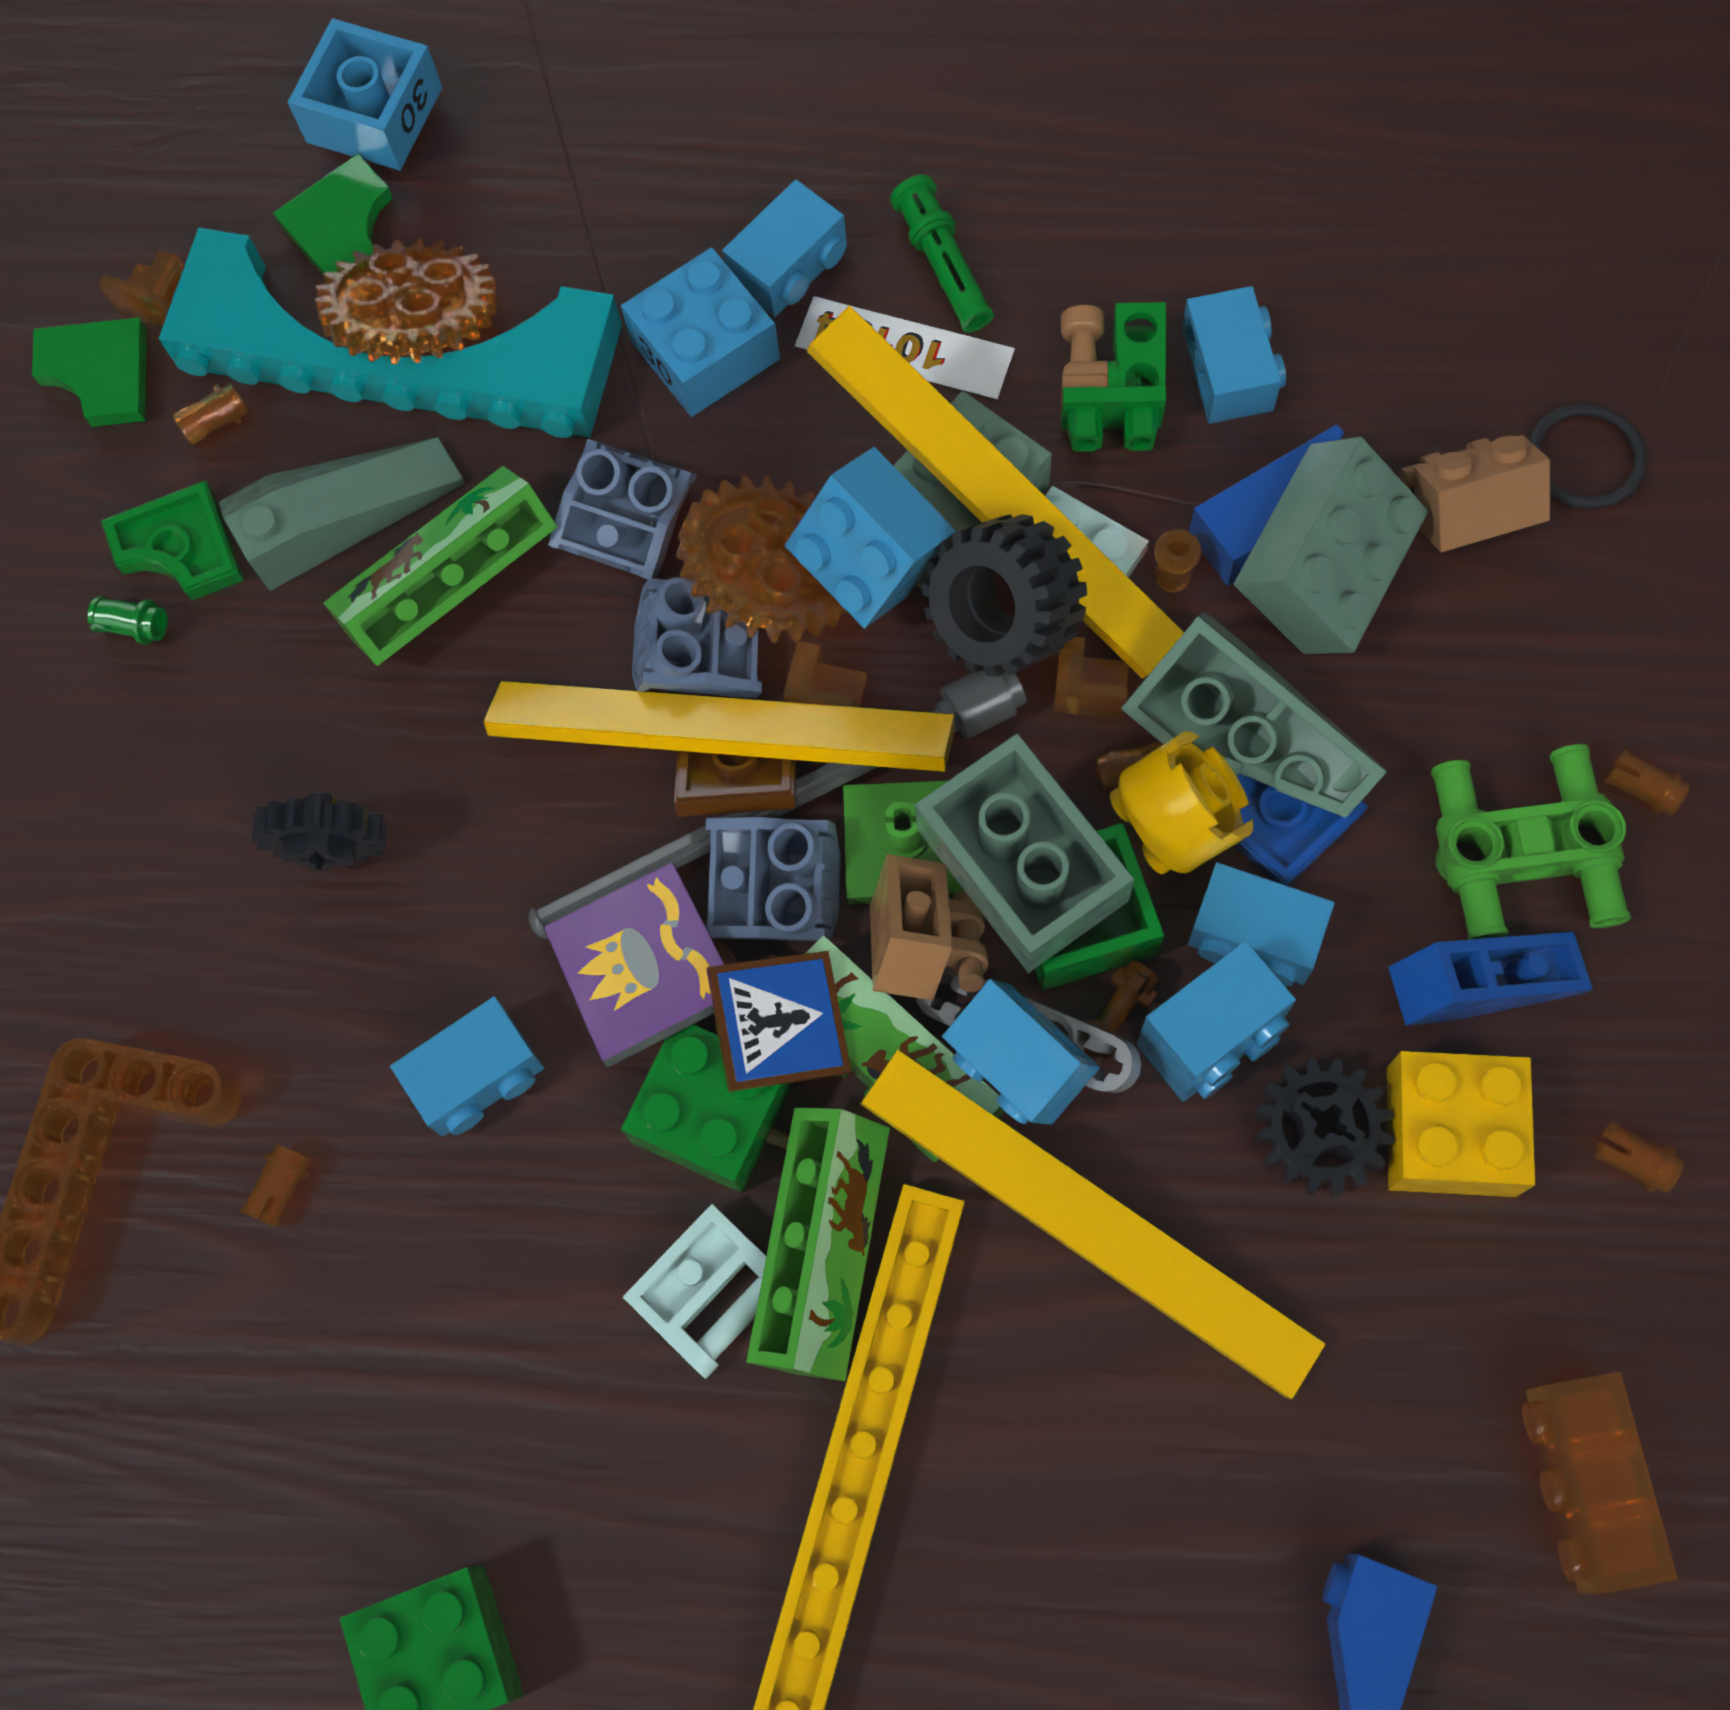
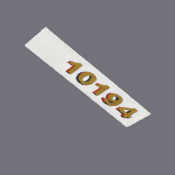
[795,296,1015,399]

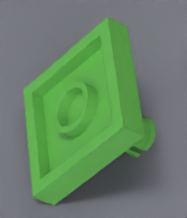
[843,781,964,905]

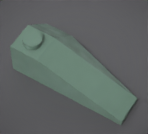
[219,437,465,591]
[1121,612,1387,818]

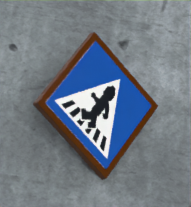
[706,951,852,1093]

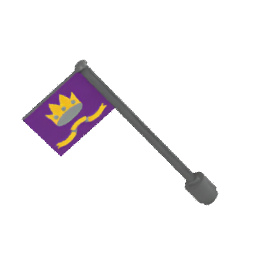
[528,670,1027,1068]

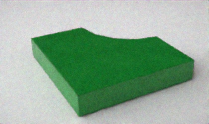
[273,154,393,292]
[32,317,147,427]
[101,480,244,601]

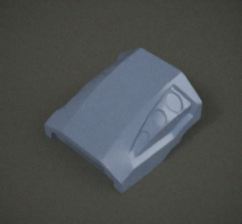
[548,439,697,579]
[632,578,765,699]
[705,817,841,942]

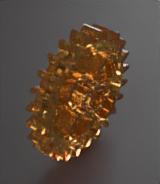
[315,239,497,364]
[676,476,848,643]

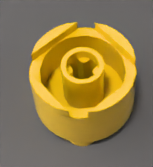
[1110,731,1253,874]

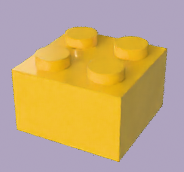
[1387,1051,1535,1197]

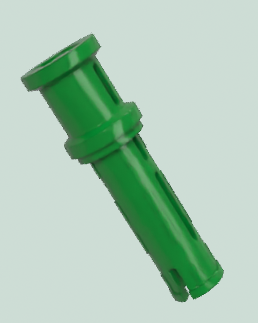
[890,174,994,333]

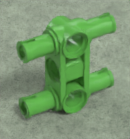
[1431,744,1631,940]

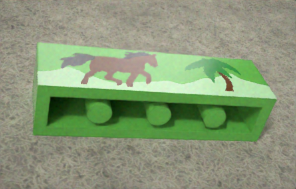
[323,466,557,666]
[805,935,1004,1162]
[746,1108,890,1381]

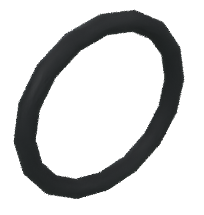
[1529,403,1647,510]

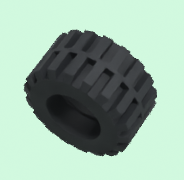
[922,514,1087,677]

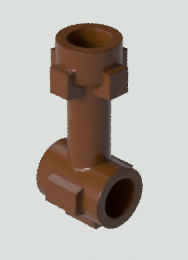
[1084,960,1161,1066]

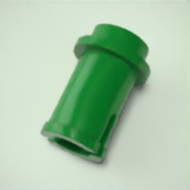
[87,596,168,645]

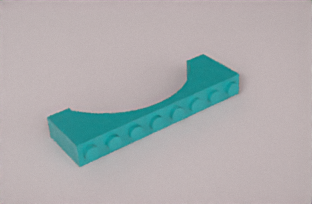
[159,227,622,438]

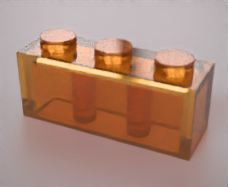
[1522,1372,1678,1595]

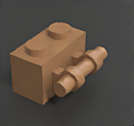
[1398,435,1550,552]
[870,854,988,1000]

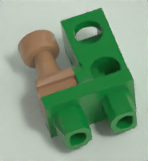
[1060,302,1166,452]

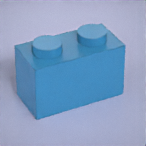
[722,179,847,318]
[1181,286,1286,424]
[1187,862,1335,986]
[942,979,1101,1125]
[390,996,545,1137]

